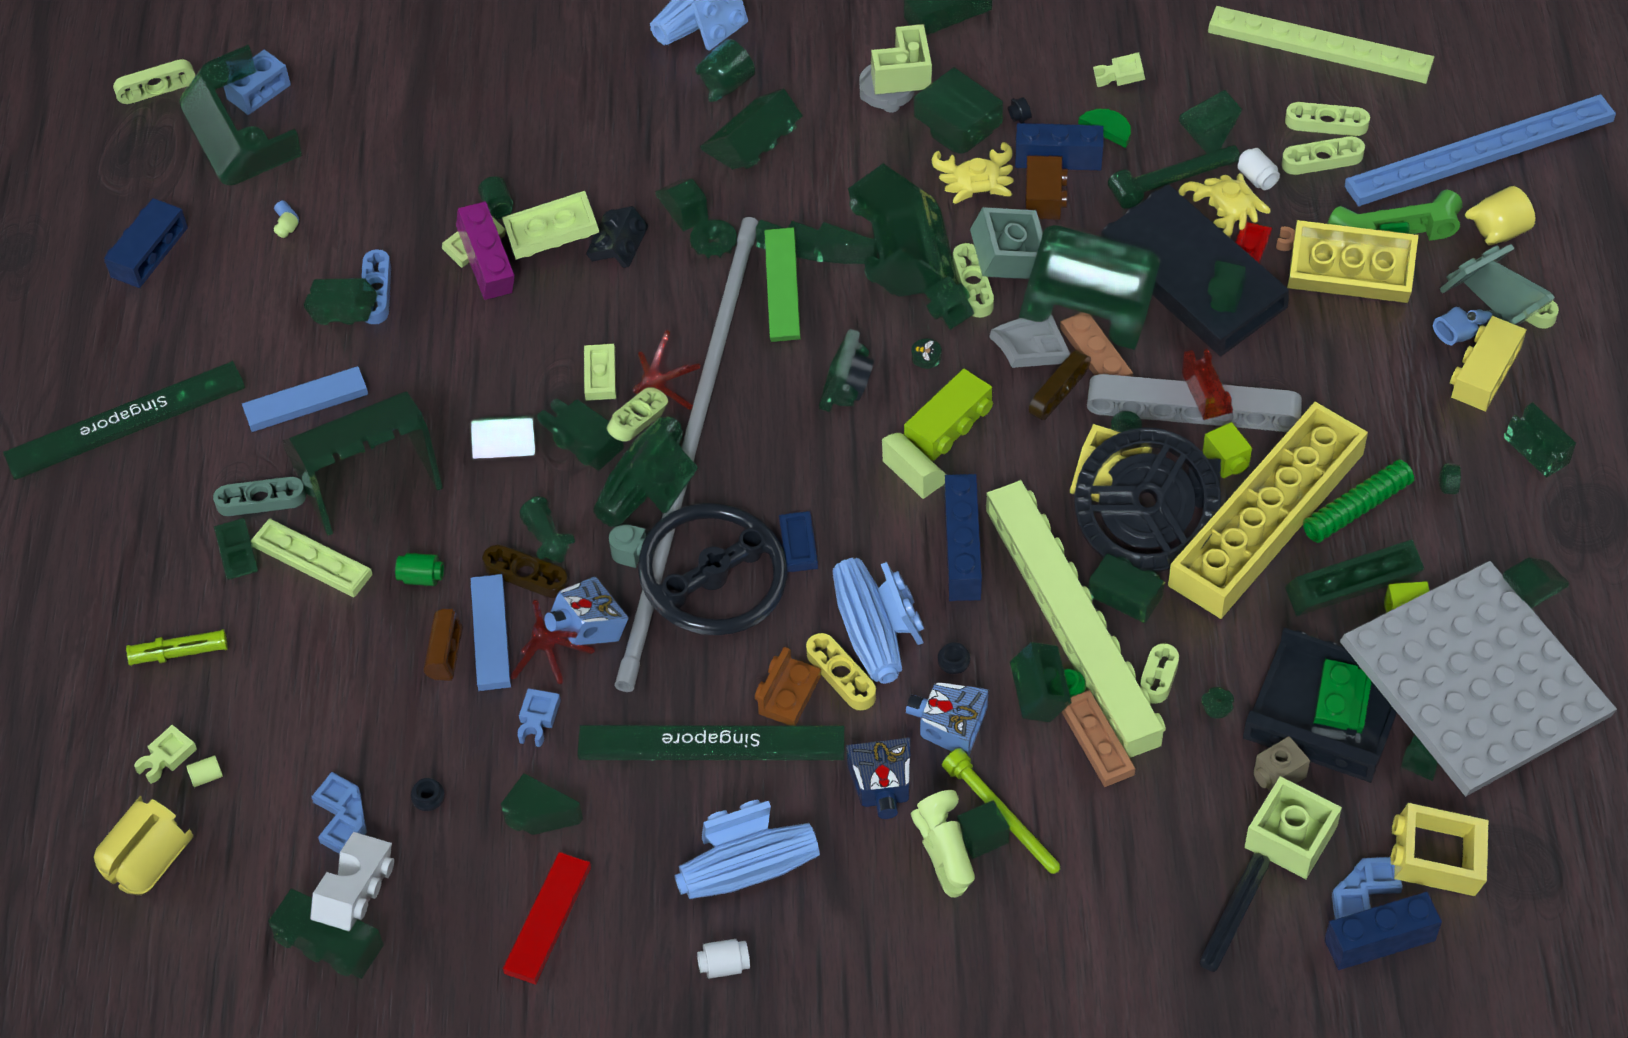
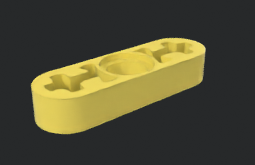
[806,633,876,710]

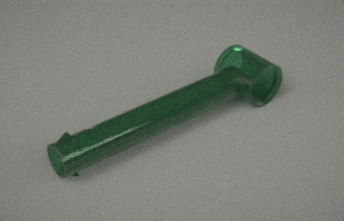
[1108,145,1240,209]

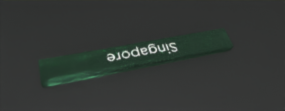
[3,361,245,480]
[578,725,845,760]

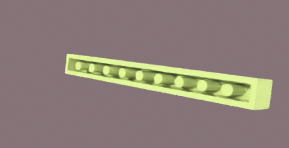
[986,480,1166,758]

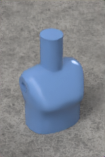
[1433,307,1483,345]

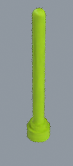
[942,748,1060,874]

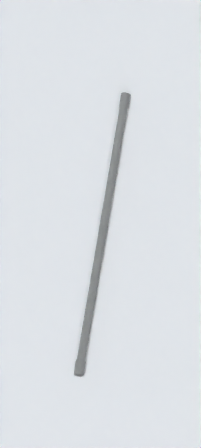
[615,217,759,692]

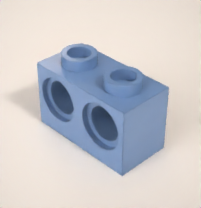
[221,49,291,115]

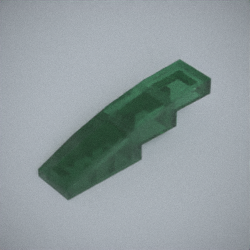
[755,220,877,264]

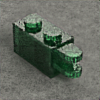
[537,399,624,471]

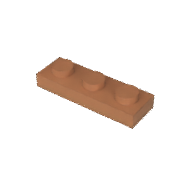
[1060,310,1133,377]
[1060,690,1135,787]

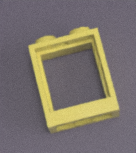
[1390,803,1488,896]

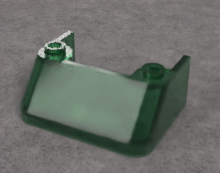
[179,45,302,185]

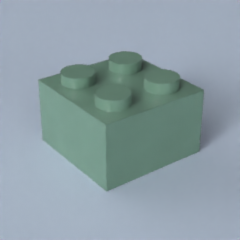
[970,207,1050,279]

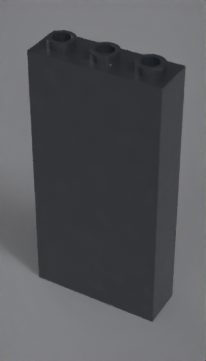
[1101,184,1289,357]

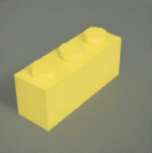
[1450,316,1527,412]

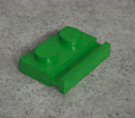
[1313,659,1371,733]

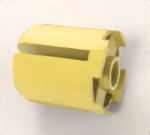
[94,796,193,895]

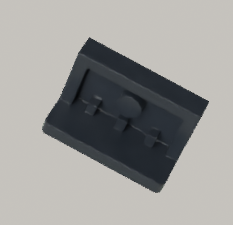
[586,206,648,268]

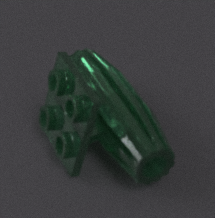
[593,416,698,528]

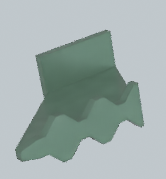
[1440,244,1555,325]

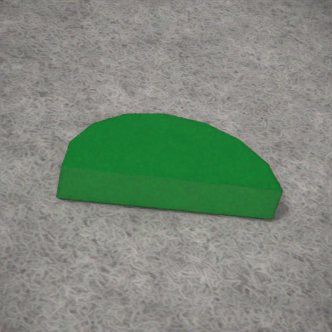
[1078,109,1131,148]

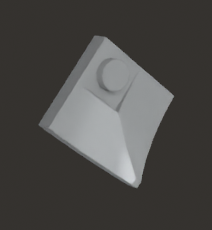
[989,313,1070,368]

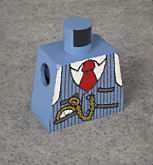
[544,577,628,645]
[906,683,988,756]

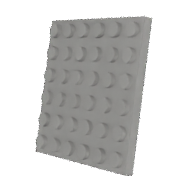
[1340,561,1617,797]

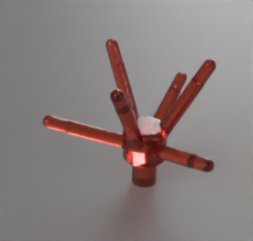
[632,330,701,410]
[511,600,595,684]

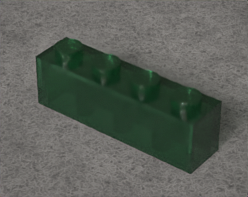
[1285,539,1425,617]

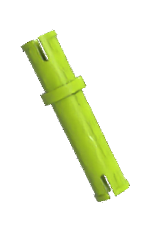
[126,629,228,666]

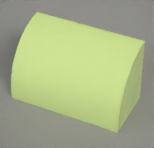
[882,433,946,499]

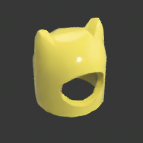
[1465,186,1535,246]

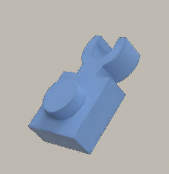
[518,688,561,747]

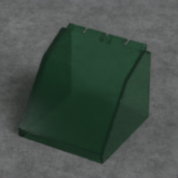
[282,391,443,536]

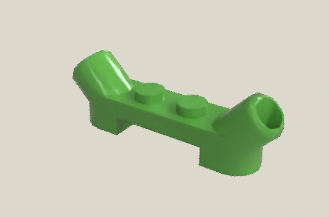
[1327,190,1462,241]

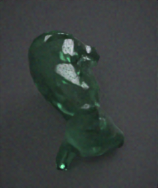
[519,496,576,563]

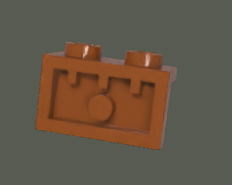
[755,647,821,727]

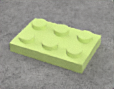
[502,191,599,259]

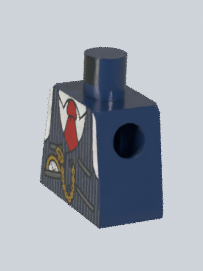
[846,738,910,819]

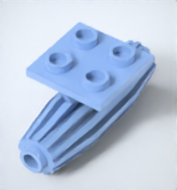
[650,0,749,51]
[832,558,925,684]
[675,800,820,899]

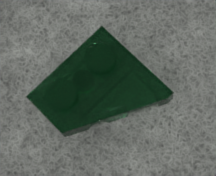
[1179,90,1242,160]

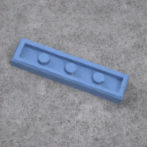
[242,366,368,432]
[471,574,511,691]

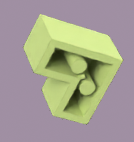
[871,24,932,94]

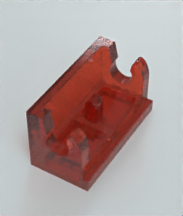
[1182,349,1233,420]

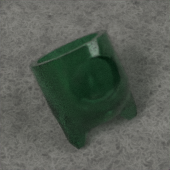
[695,39,755,102]

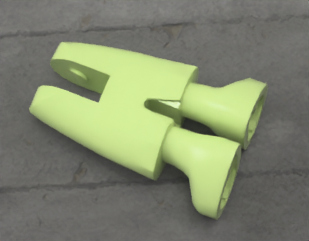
[911,790,975,898]

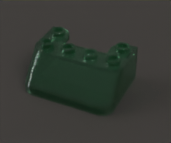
[848,163,958,297]
[1019,225,1160,350]

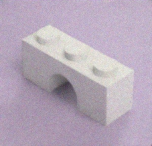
[311,832,394,931]

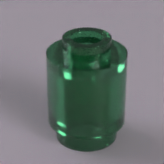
[478,176,513,219]

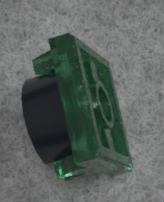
[819,329,874,412]

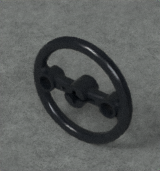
[638,503,787,635]

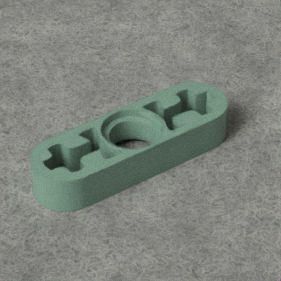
[213,477,306,516]

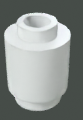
[1238,148,1280,190]
[697,939,750,979]

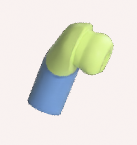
[274,200,299,238]

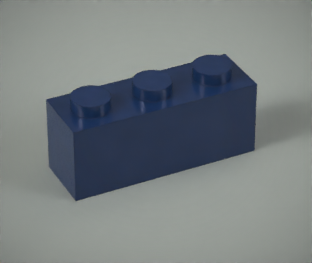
[1015,123,1103,171]
[104,198,188,288]
[1324,892,1442,970]

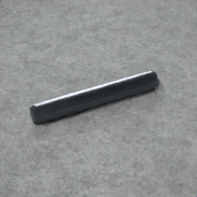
[1200,853,1270,972]

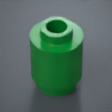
[395,553,444,586]

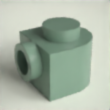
[609,524,646,568]

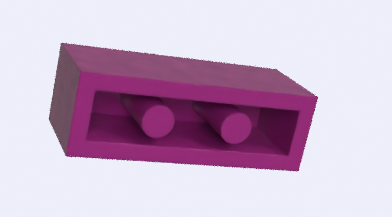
[456,201,514,300]

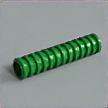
[1303,459,1414,543]

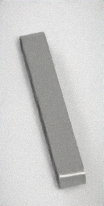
[1087,374,1302,432]

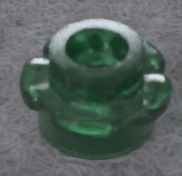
[1201,687,1234,719]

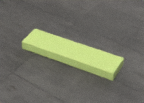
[251,518,373,597]

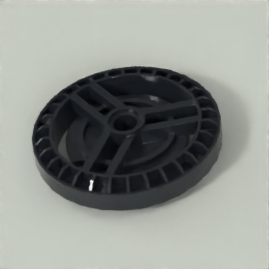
[1074,427,1221,573]

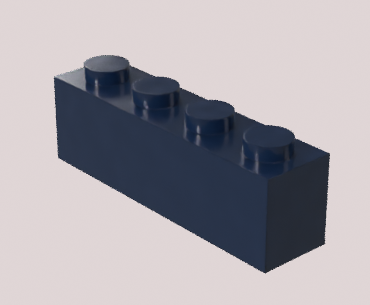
[944,474,982,601]

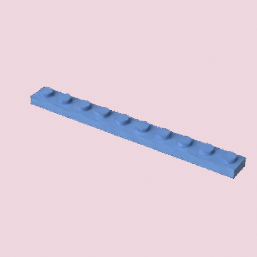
[1345,94,1616,206]

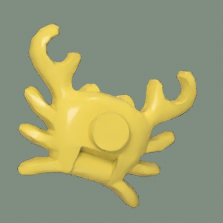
[932,142,1014,204]
[1179,173,1270,237]

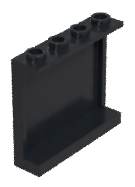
[1243,627,1397,783]

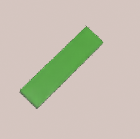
[765,227,801,342]

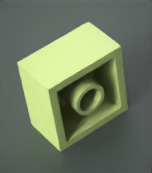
[1244,776,1342,879]

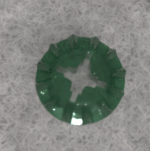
[690,219,737,259]

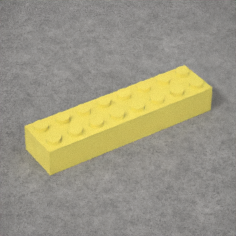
[1168,402,1368,619]

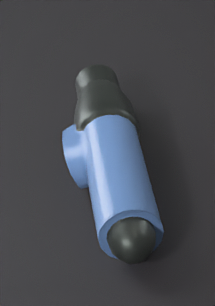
[1467,310,1502,326]

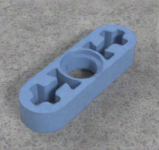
[360,249,391,324]

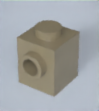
[1254,736,1310,792]

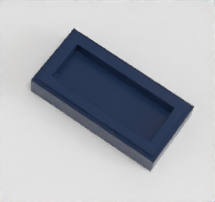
[779,511,818,572]

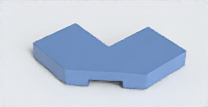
[312,772,367,854]
[1332,857,1402,919]

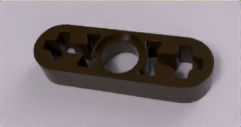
[1029,350,1091,420]
[482,545,569,598]

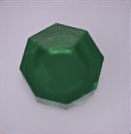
[1439,463,1461,494]

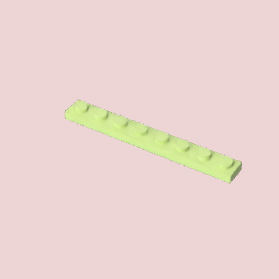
[1208,6,1434,83]

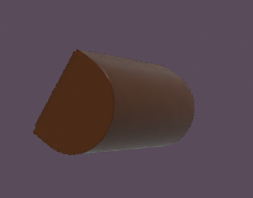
[424,609,463,681]

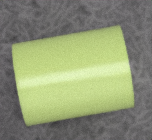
[186,755,223,787]

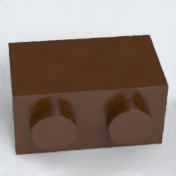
[1026,156,1068,220]

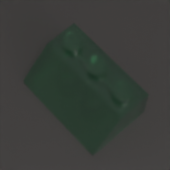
[700,88,803,170]

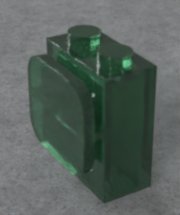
[914,67,1003,154]

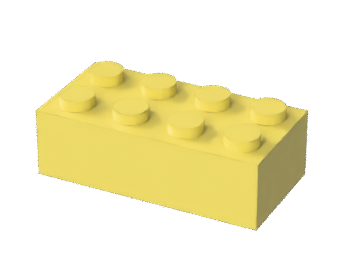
[1287,220,1418,303]

